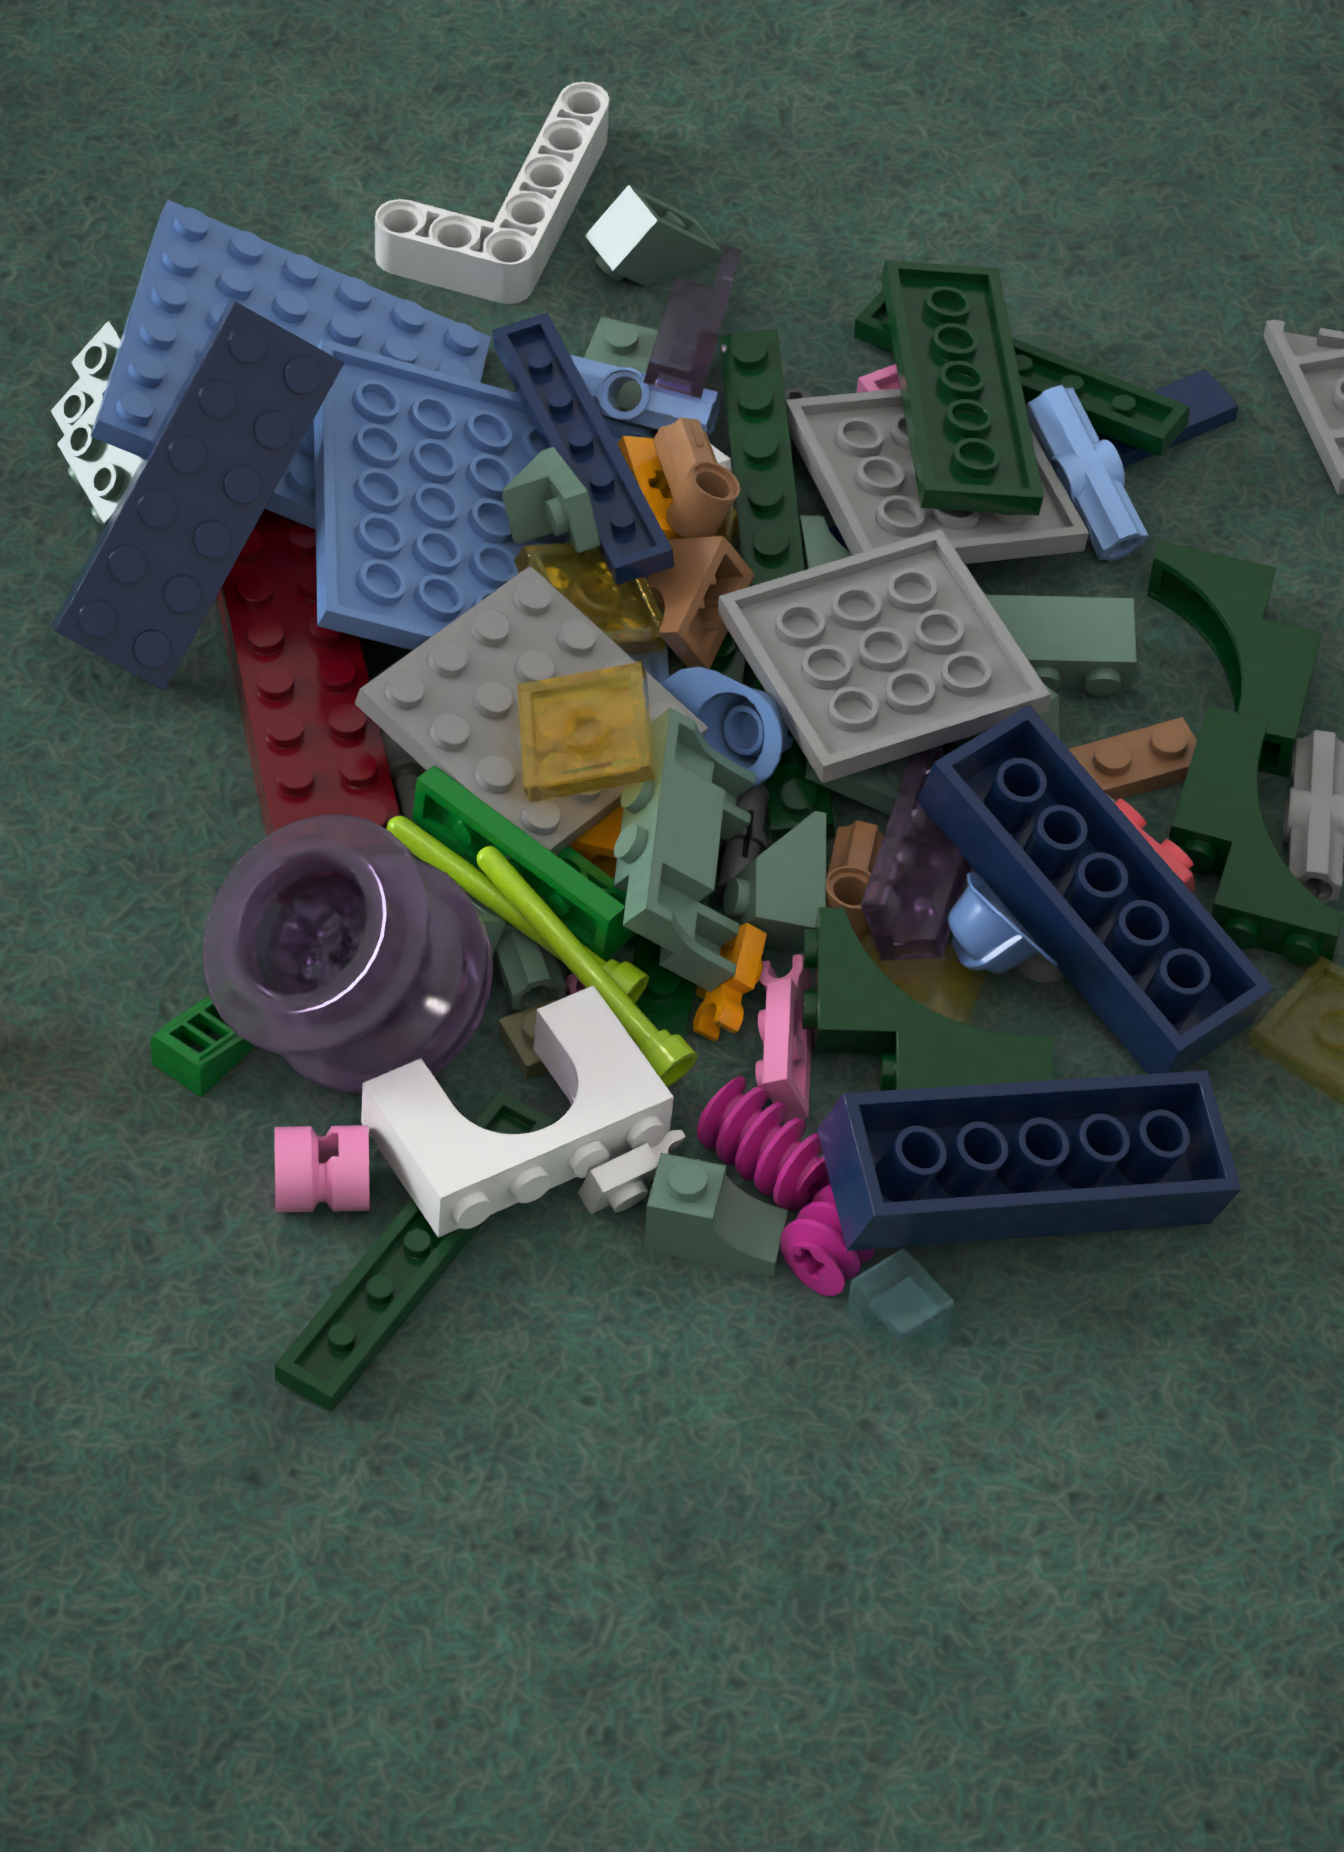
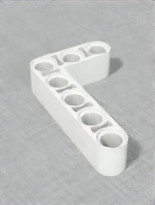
[375,82,609,304]

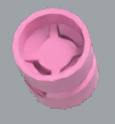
[275,1125,370,1213]

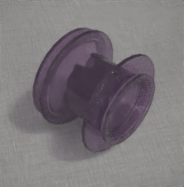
[202,814,493,1095]

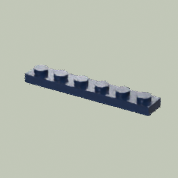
[492,313,674,585]

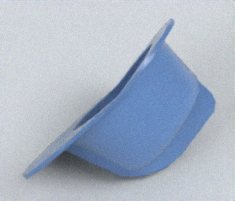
[662,666,794,786]
[947,872,1059,975]

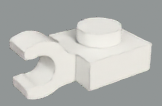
[578,1130,699,1214]

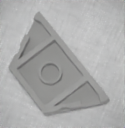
[1263,320,1344,495]

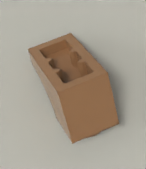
[644,536,755,669]

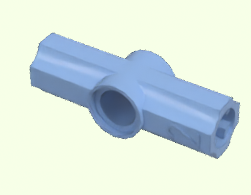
[570,355,721,441]
[1026,385,1148,562]

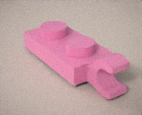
[755,954,812,1122]

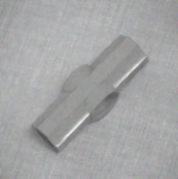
[1282,730,1344,904]

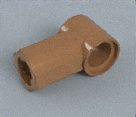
[653,417,740,538]
[825,820,890,945]

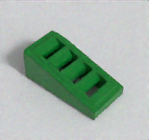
[150,977,286,1097]

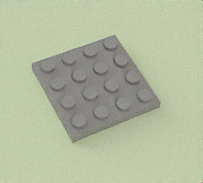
[786,389,1089,564]
[718,529,1051,783]
[355,566,708,855]

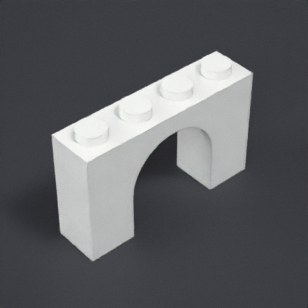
[361,985,674,1238]

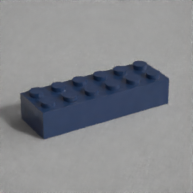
[51,301,344,691]
[917,704,1274,1074]
[817,1070,1242,1251]

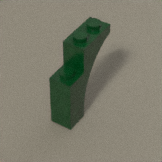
[1147,541,1322,777]
[1169,705,1344,968]
[802,907,1054,1091]

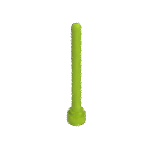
[387,816,649,1003]
[477,846,698,1088]

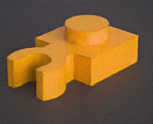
[693,923,767,1041]

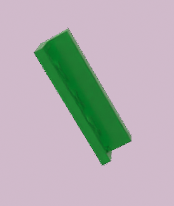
[412,765,637,960]

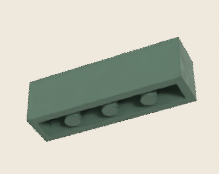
[985,595,1137,696]

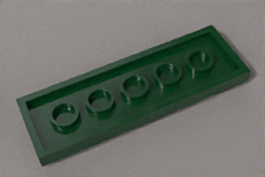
[881,260,1044,516]

